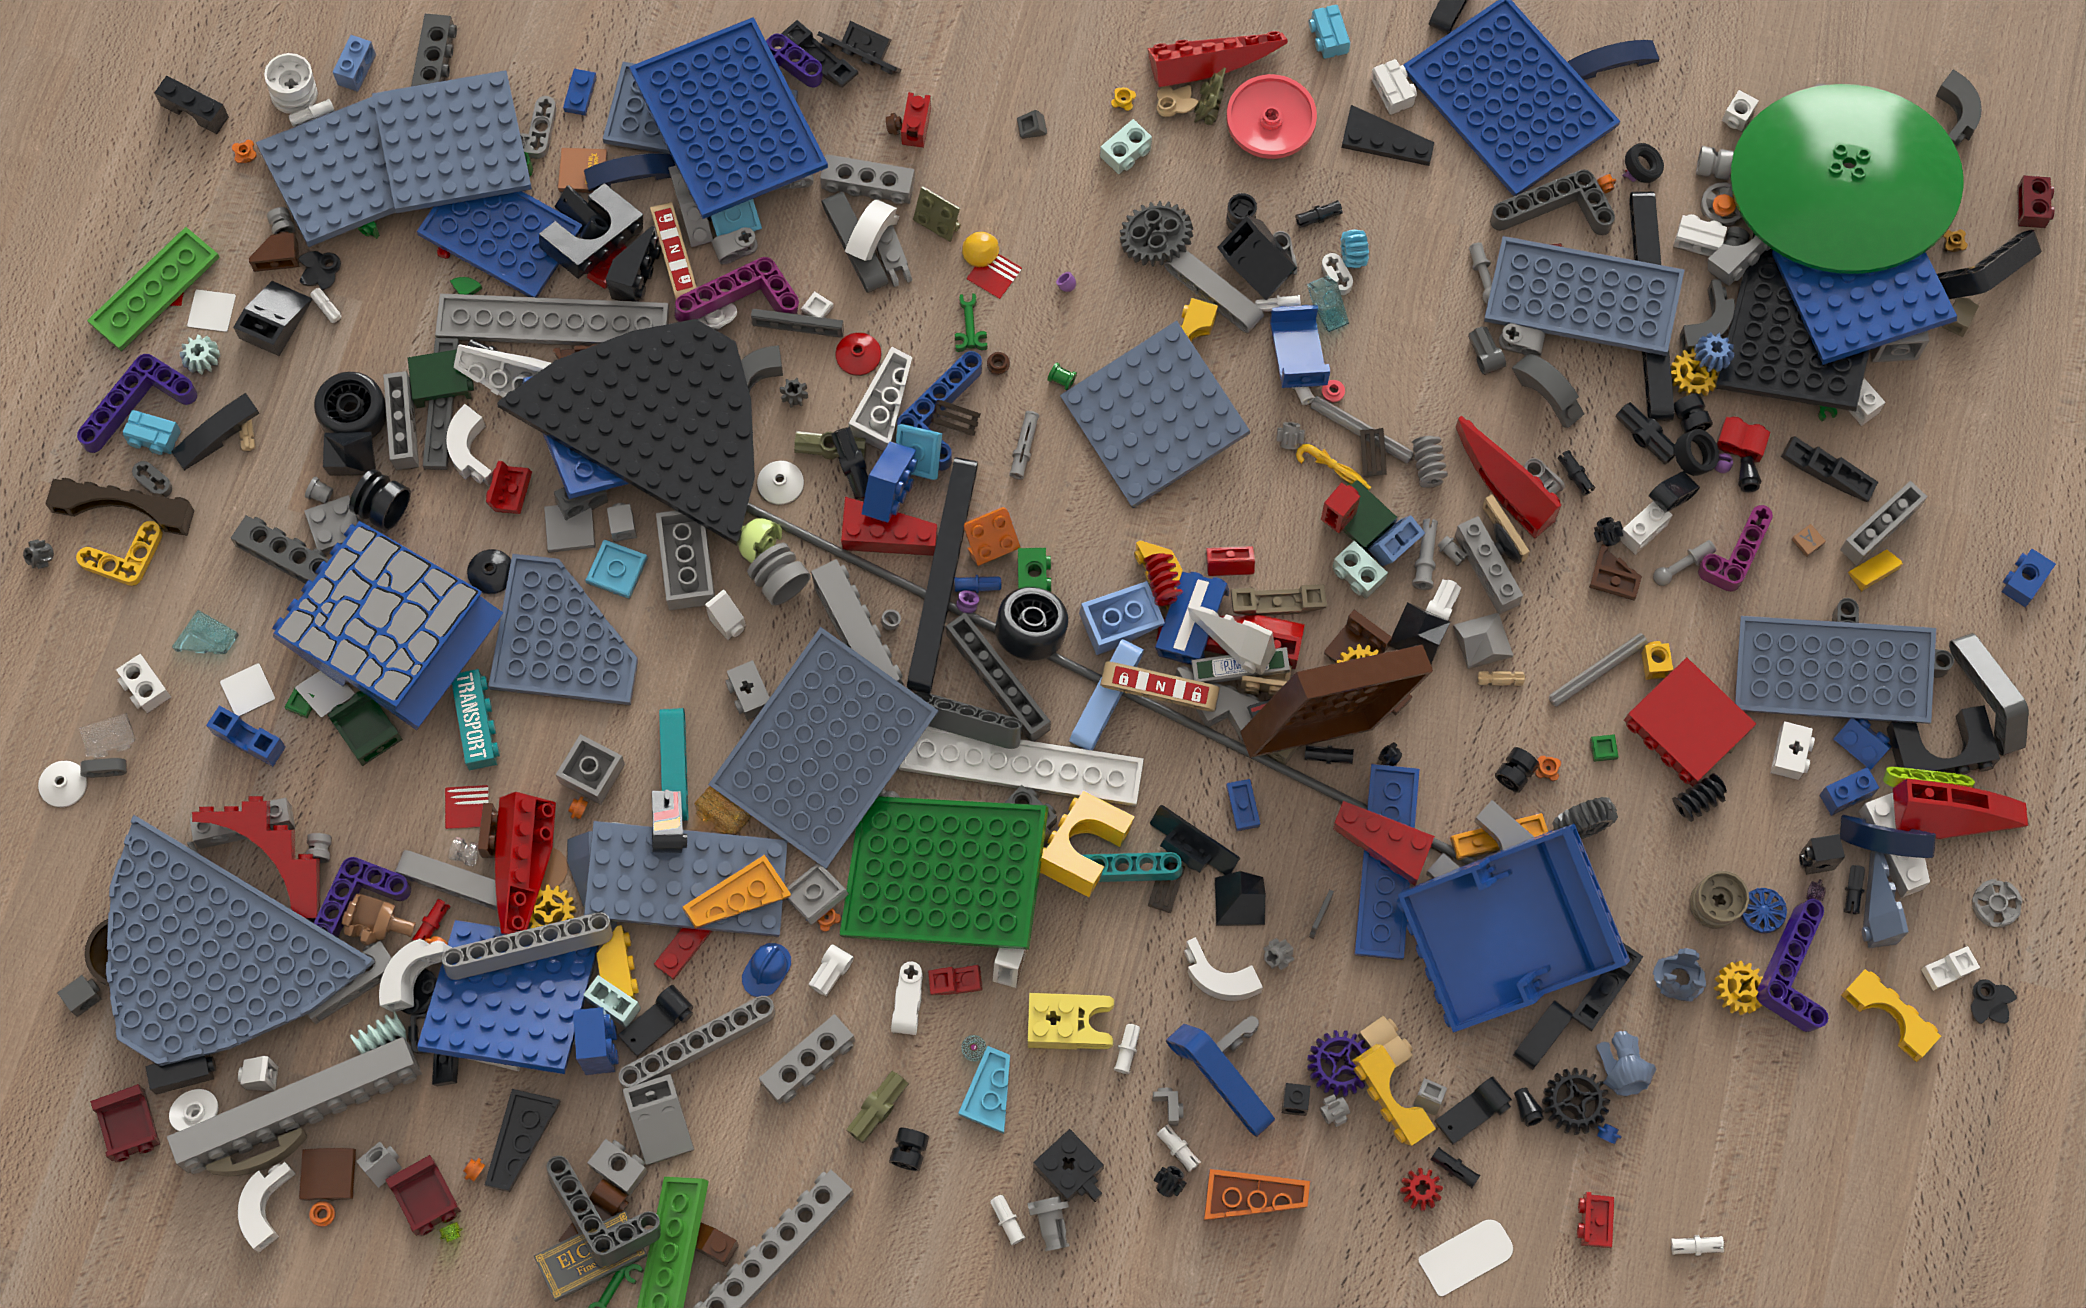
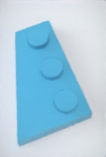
[958,1046,1010,1134]

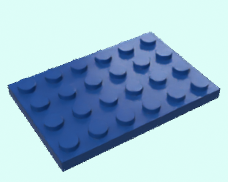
[417,191,583,298]

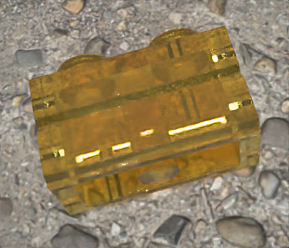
[694,786,751,835]

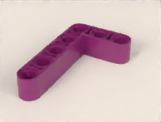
[674,257,799,322]

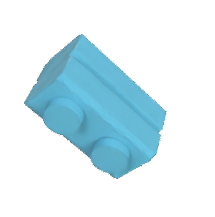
[1308,5,1350,59]
[123,410,181,455]

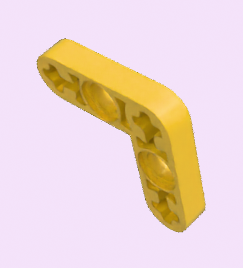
[76,521,163,586]

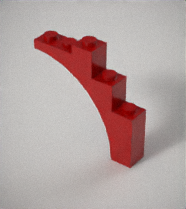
[192,796,320,918]

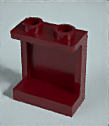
[90,1084,160,1162]
[385,1155,461,1236]

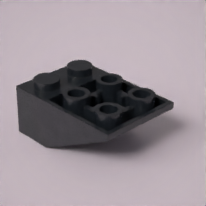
[1217,215,1297,300]
[606,226,661,302]
[233,281,313,356]

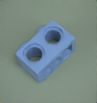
[333,35,376,92]
[1368,515,1425,566]

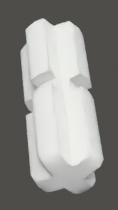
[310,288,341,323]

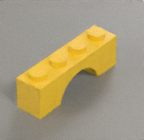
[1180,298,1218,341]
[1841,969,1941,1062]
[1352,1044,1436,1146]

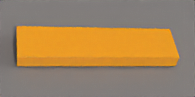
[1450,813,1548,861]

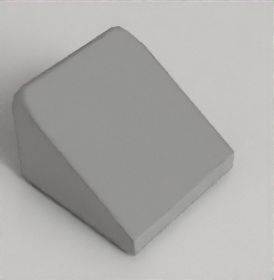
[1413,1078,1447,1115]

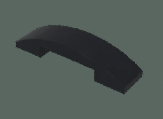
[781,20,858,88]
[1571,943,1644,1032]

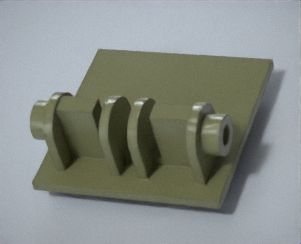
[1194,68,1226,125]
[913,186,961,242]

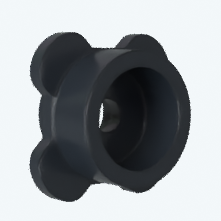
[1378,742,1402,766]

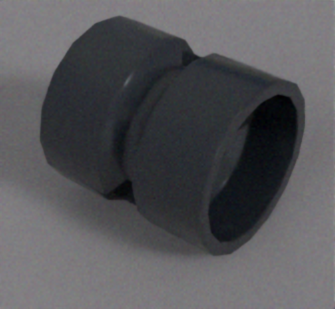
[1226,193,1257,231]
[1674,393,1713,434]
[1495,747,1539,793]
[889,1127,930,1171]

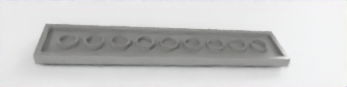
[435,294,669,346]

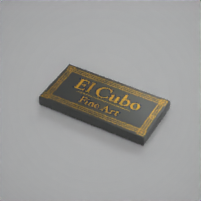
[534,1211,647,1302]

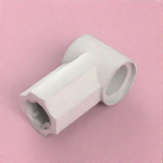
[1426,579,1461,620]
[809,944,854,997]

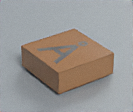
[1791,524,1826,557]

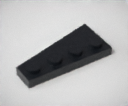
[485,1089,561,1192]

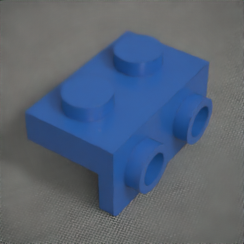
[1834,718,1892,770]

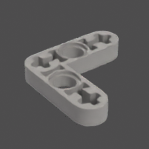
[520,96,557,159]

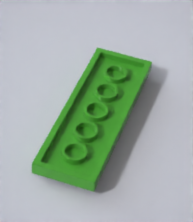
[87,227,220,351]
[637,1177,709,1308]

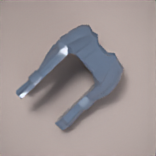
[1653,948,1706,1001]
[1596,1031,1656,1096]

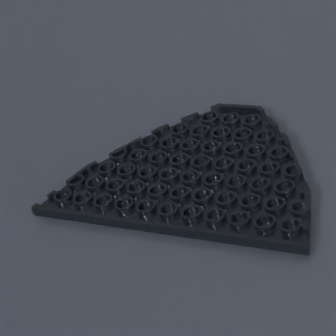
[497,319,755,546]

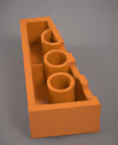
[1204,1169,1310,1221]

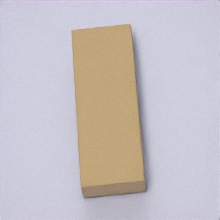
[1482,494,1530,562]

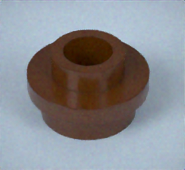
[886,113,902,136]
[987,352,1010,375]

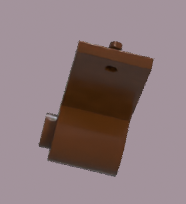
[559,1178,629,1242]

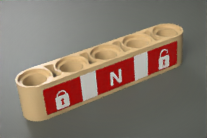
[650,202,697,299]
[1100,662,1220,712]

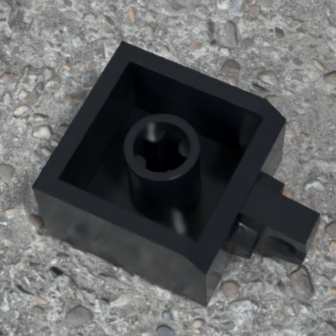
[1033,1129,1104,1202]

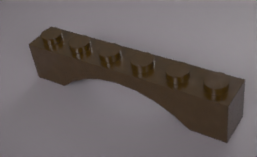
[45,478,195,536]

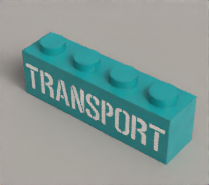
[452,669,500,771]

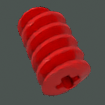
[1144,553,1183,606]

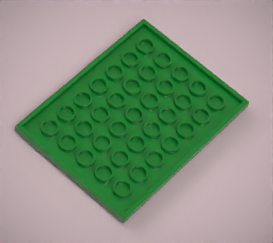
[839,796,1049,950]

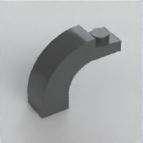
[1936,69,1982,147]
[1680,279,1735,354]
[741,345,783,393]
[1512,354,1584,428]

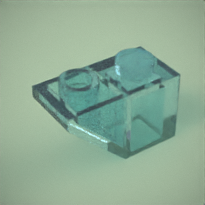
[1307,275,1349,332]

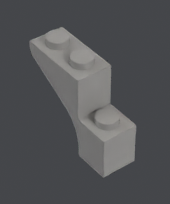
[668,166,713,247]

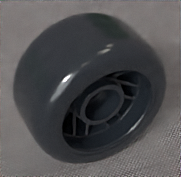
[314,371,387,438]
[995,587,1068,661]

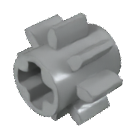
[1276,422,1305,449]
[1263,938,1294,970]
[1320,1094,1350,1127]

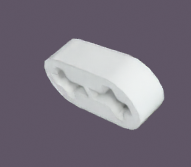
[1321,253,1353,295]

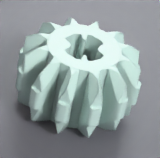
[179,334,220,375]

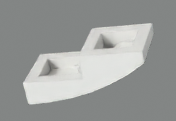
[1921,946,1980,991]

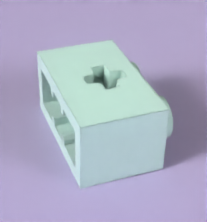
[584,975,641,1028]

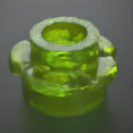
[439,1222,463,1242]

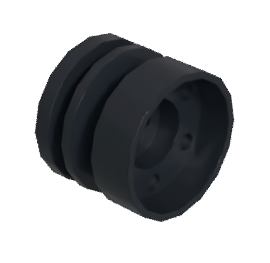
[349,469,411,531]

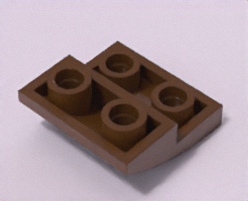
[299,1148,356,1201]

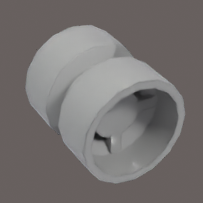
[1696,146,1734,180]

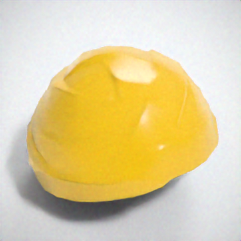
[962,232,999,267]

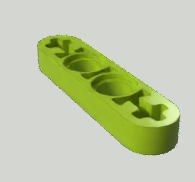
[1883,767,1975,788]

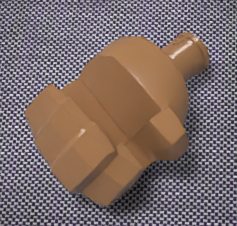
[342,894,416,946]

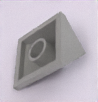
[1453,613,1513,669]

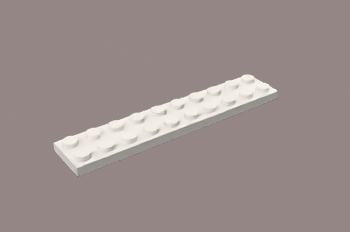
[899,726,1144,807]

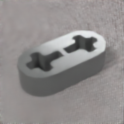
[132,461,172,497]
[80,758,127,778]

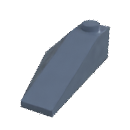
[567,831,617,931]
[1861,851,1909,948]

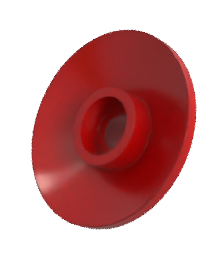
[835,332,881,376]

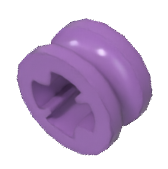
[956,590,979,613]

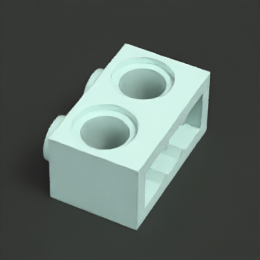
[1100,119,1152,174]
[1333,541,1388,599]

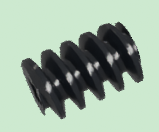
[1672,773,1727,822]

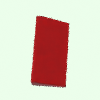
[1206,546,1255,576]

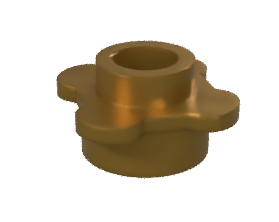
[1943,229,1968,252]

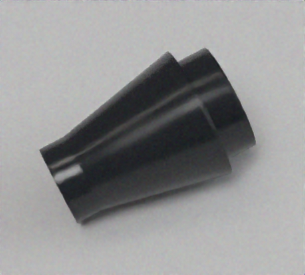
[1738,456,1762,492]
[1514,1087,1544,1127]

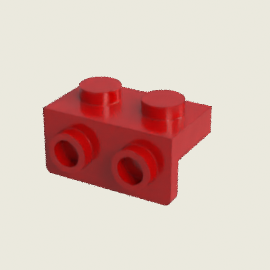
[486,461,532,514]
[1577,1192,1614,1248]

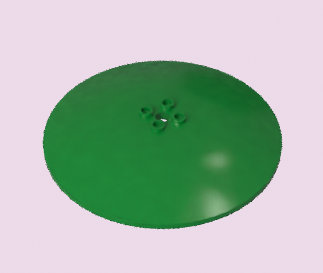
[1731,84,1964,274]

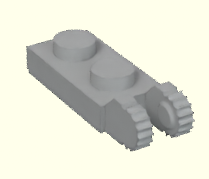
[876,225,912,287]
[1216,1016,1259,1054]

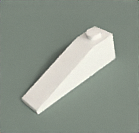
[454,345,551,397]
[1188,603,1276,675]

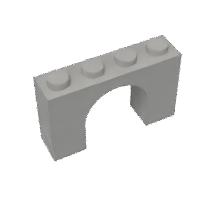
[1426,800,1534,879]

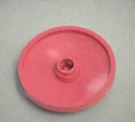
[1226,74,1317,159]

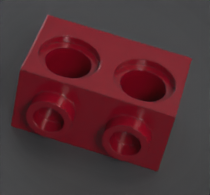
[2017,175,2055,228]

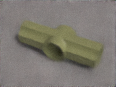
[794,431,866,460]
[846,1071,909,1143]

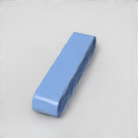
[1069,639,1144,751]

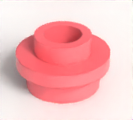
[1322,380,1345,403]

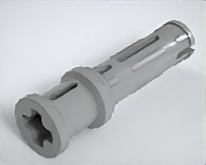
[1412,518,1438,590]

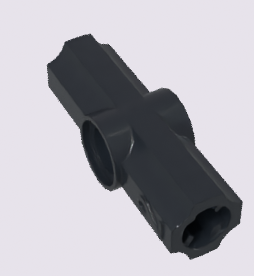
[1615,402,1675,465]
[831,426,868,499]

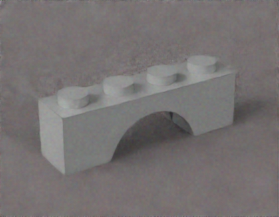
[1708,235,1771,286]

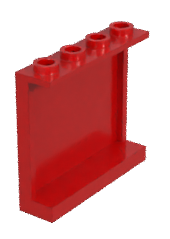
[1624,657,1756,787]

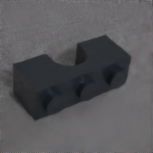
[154,75,229,134]

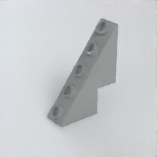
[1176,666,1260,741]

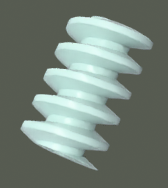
[350,1010,406,1054]

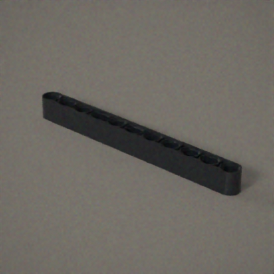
[1629,191,1674,421]
[907,457,978,694]

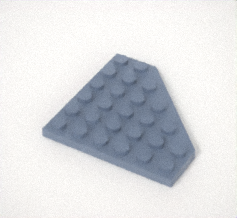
[488,554,638,705]

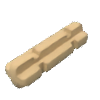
[239,419,255,451]
[1478,671,1525,686]

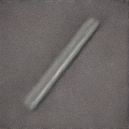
[1311,396,1414,463]
[1549,633,1648,707]

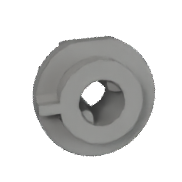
[1027,1196,1070,1252]

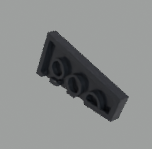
[1341,105,1435,166]

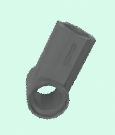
[1468,326,1506,374]

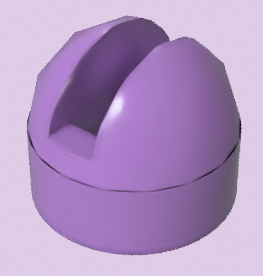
[1056,272,1076,292]
[1715,453,1733,473]

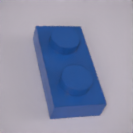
[563,69,597,116]
[1226,779,1260,831]

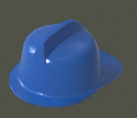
[742,943,791,997]

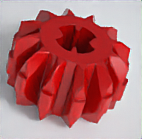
[1400,1168,1443,1211]

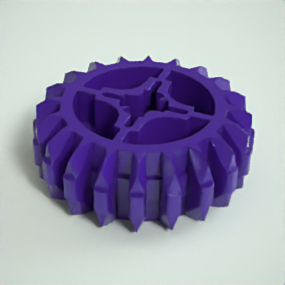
[1307,1030,1370,1097]

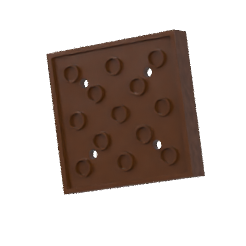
[1240,645,1433,758]

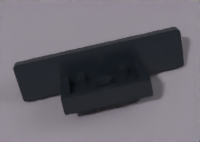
[817,21,902,75]
[1150,805,1240,875]

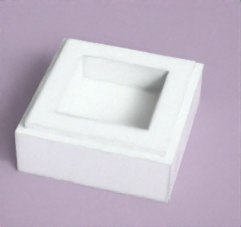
[801,291,834,318]

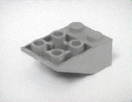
[622,1074,694,1165]

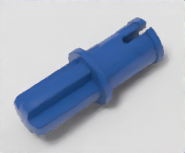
[955,575,1002,593]

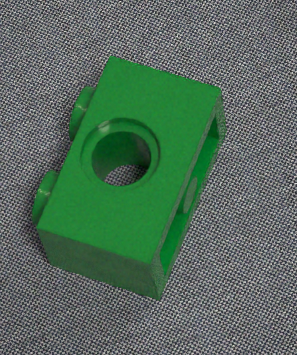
[1018,548,1051,592]

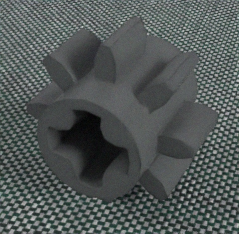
[780,377,808,408]
[23,539,54,569]

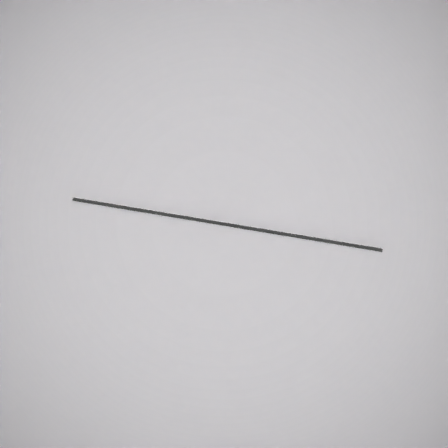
[746,503,1479,865]

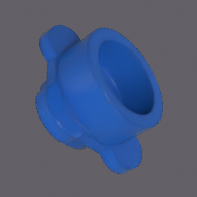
[1597,1123,1622,1144]

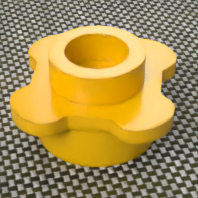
[1111,87,1136,111]

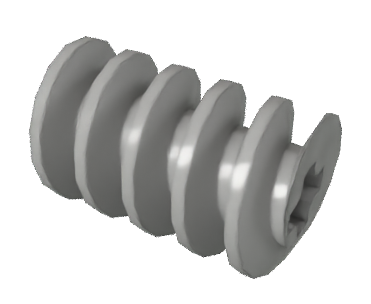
[1412,436,1448,488]

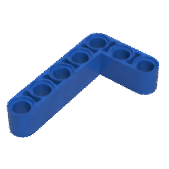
[897,351,982,471]
[1166,1024,1275,1137]

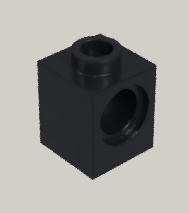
[1281,1083,1311,1116]

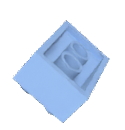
[1079,581,1165,655]

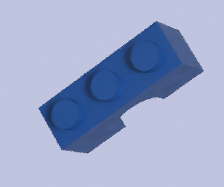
[206,705,286,767]

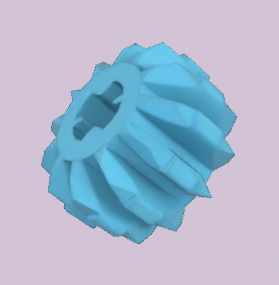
[1340,229,1369,268]

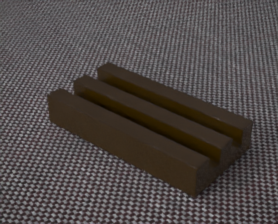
[930,400,981,436]
[1360,428,1387,477]
[1148,862,1185,913]

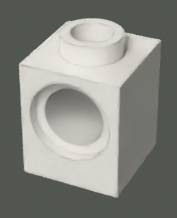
[1722,90,1759,131]

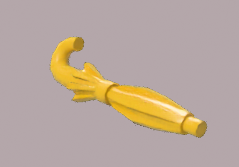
[1296,444,1371,490]

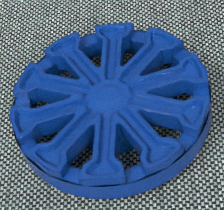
[1741,888,1787,933]

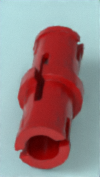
[411,899,451,941]

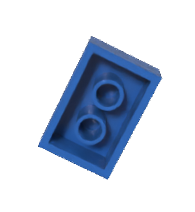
[861,442,918,522]
[573,1007,619,1075]

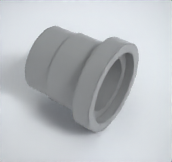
[305,477,333,503]

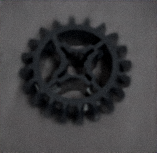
[1542,1068,1610,1135]

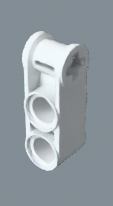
[891,961,923,1035]

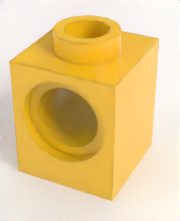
[1641,641,1673,680]

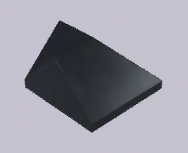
[323,432,376,476]
[1390,602,1451,664]
[1215,871,1266,926]

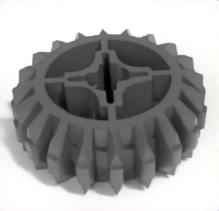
[1552,797,1618,839]

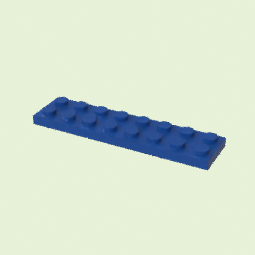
[1355,764,1420,960]

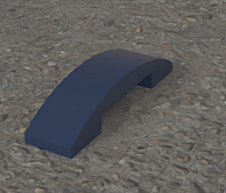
[1568,40,1660,80]
[584,154,675,192]
[1840,815,1936,858]

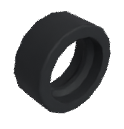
[1674,429,1719,476]

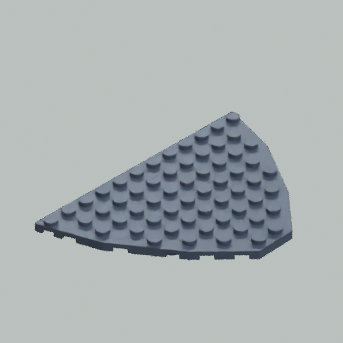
[106,815,374,1066]

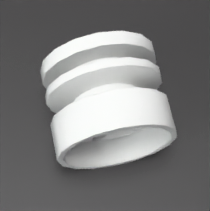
[264,53,318,114]

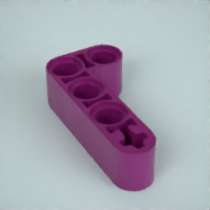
[1698,505,1773,592]

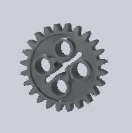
[1119,201,1194,267]

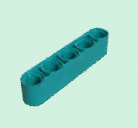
[659,708,689,821]
[1082,852,1183,882]

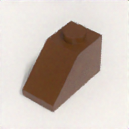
[249,232,300,272]
[695,1222,739,1267]

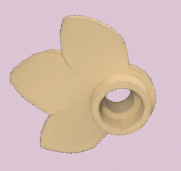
[1157,85,1198,117]

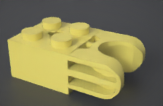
[1028,993,1114,1050]

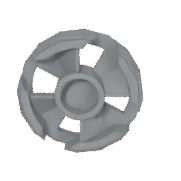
[1700,183,1742,226]
[1972,879,2022,928]

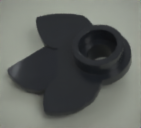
[298,251,341,290]
[1971,979,2017,1024]

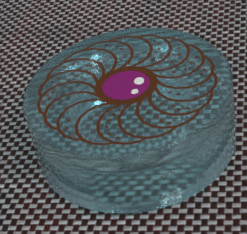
[961,1035,986,1061]

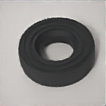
[1625,143,1664,183]

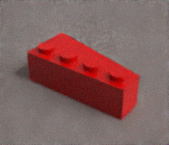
[841,497,938,556]
[1333,801,1435,886]

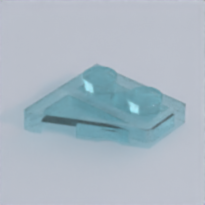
[172,610,239,654]

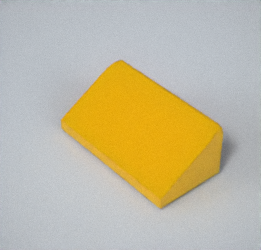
[1848,549,1903,592]

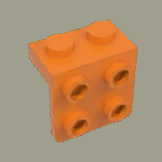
[964,507,1021,566]

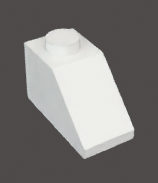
[705,589,746,640]
[238,1056,279,1091]

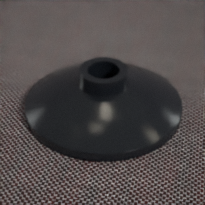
[1493,522,1522,564]
[467,549,511,594]

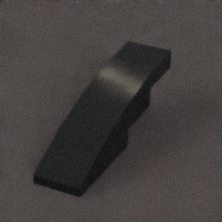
[171,393,260,471]
[1781,436,1878,502]

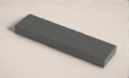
[751,309,844,338]

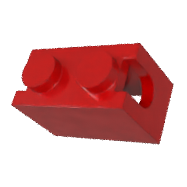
[901,92,931,148]

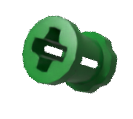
[1047,362,1077,390]

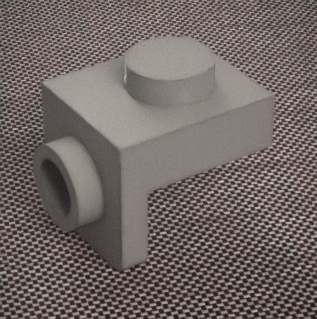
[1152,1088,1183,1126]

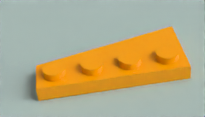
[682,855,791,929]

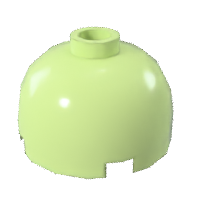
[738,518,782,563]

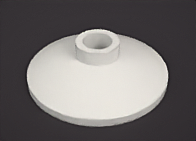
[697,303,737,330]
[757,461,804,505]
[38,761,87,808]
[169,1089,218,1131]

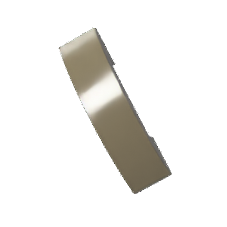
[1231,584,1327,616]
[206,1128,307,1176]

